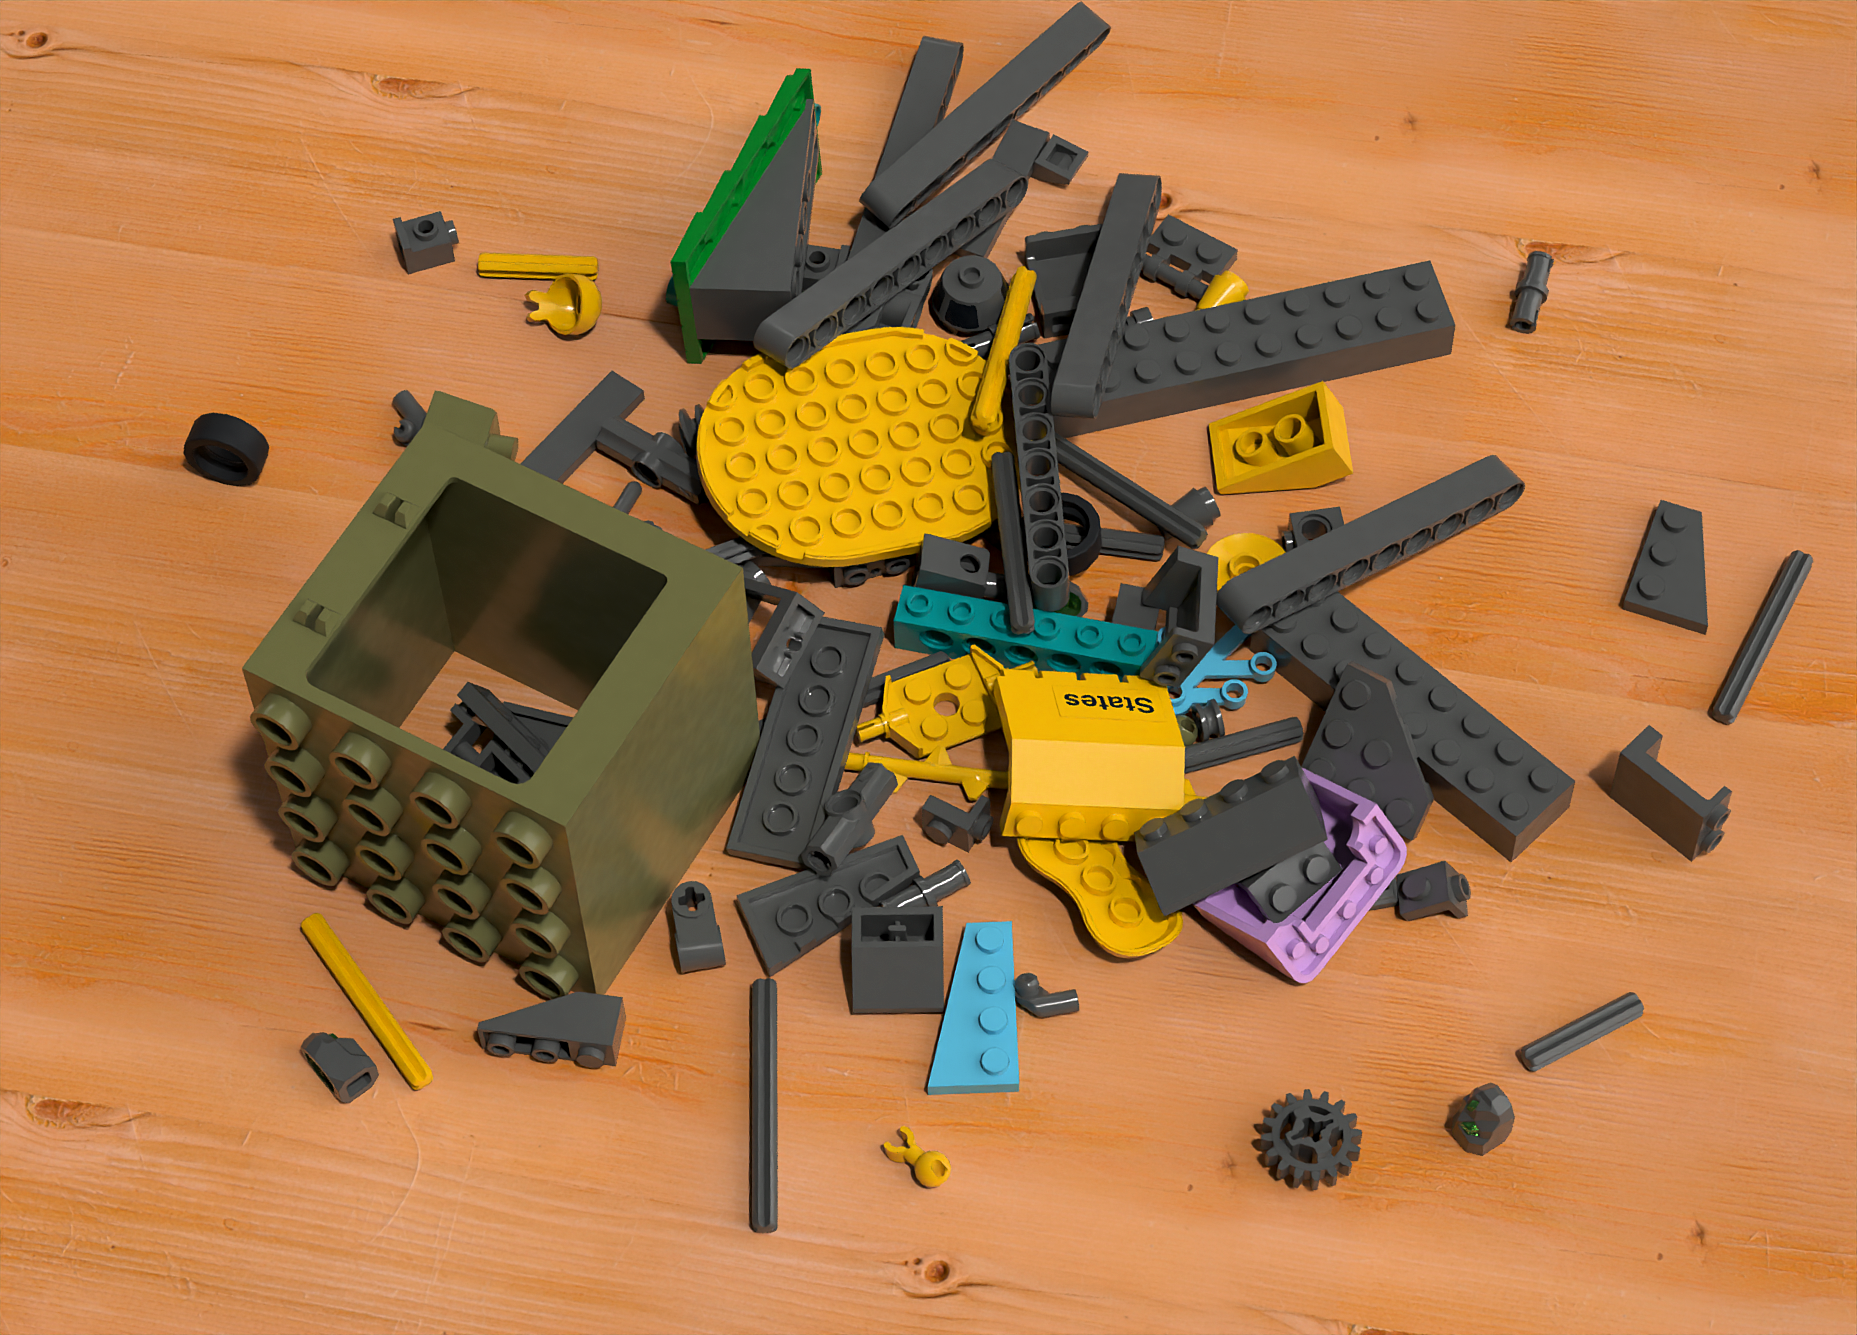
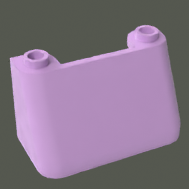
[1193,768,1407,983]

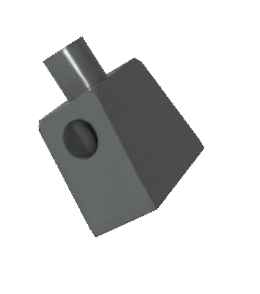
[911,533,1007,601]

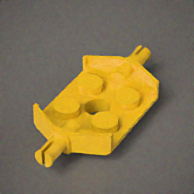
[856,644,1039,759]

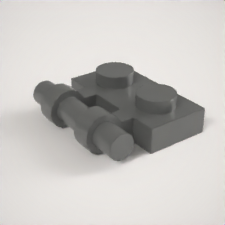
[1141,214,1238,300]

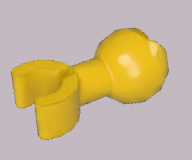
[884,1126,951,1187]

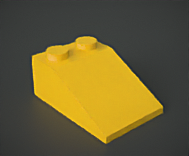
[1209,381,1354,494]

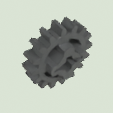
[1260,1089,1362,1190]

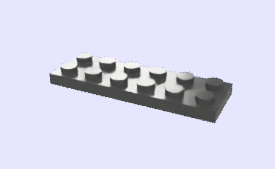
[726,617,884,870]

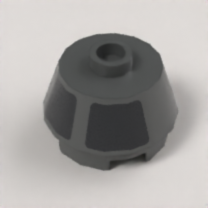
[932,255,1009,335]

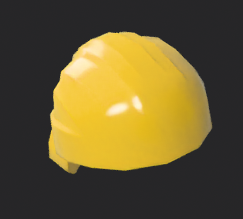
[524,273,602,335]

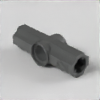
[596,416,709,505]
[801,762,898,876]

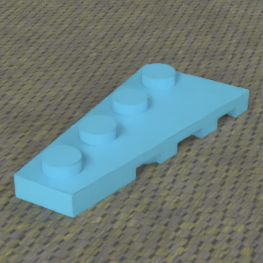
[928,921,1019,1095]

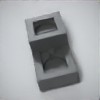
[1031,134,1089,185]

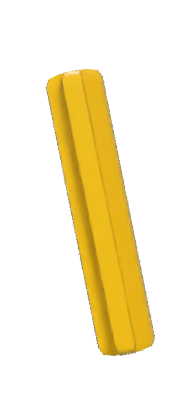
[478,252,599,281]

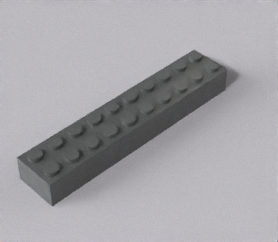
[1038,260,1455,438]

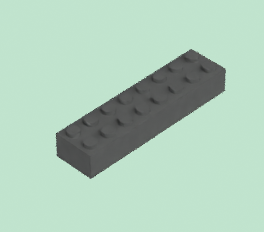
[1250,592,1575,862]

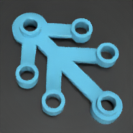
[1157,625,1277,716]

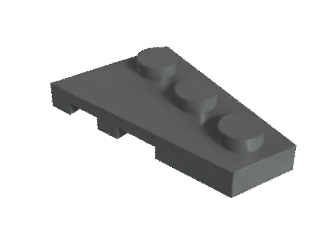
[1623,500,1708,635]

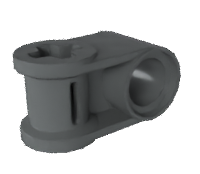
[671,881,726,973]

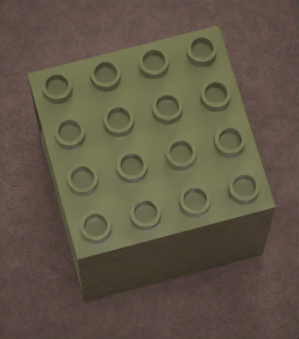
[242,421,760,999]

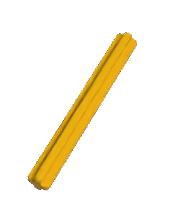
[301,913,433,1090]

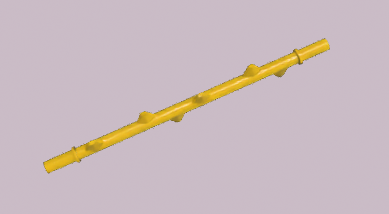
[845,746,1207,805]

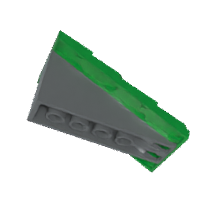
[670,68,822,364]

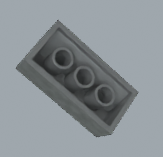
[1134,756,1328,916]

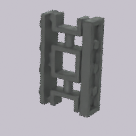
[443,682,550,784]

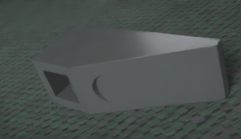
[477,992,626,1068]

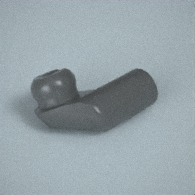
[392,390,427,446]
[1015,973,1079,1017]

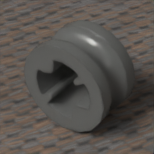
[1191,699,1225,742]

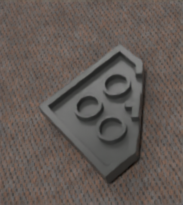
[1302,661,1434,841]

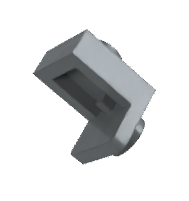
[922,795,994,853]
[1396,861,1471,921]

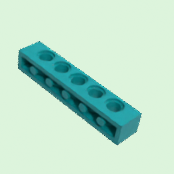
[894,585,1158,682]

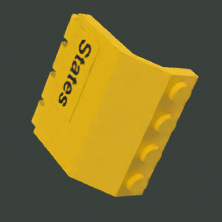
[993,669,1185,842]

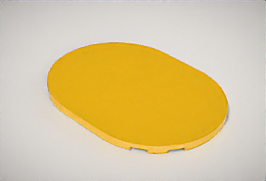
[696,327,1032,567]

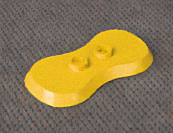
[1017,837,1183,958]

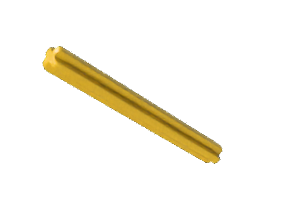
[971,266,1037,430]

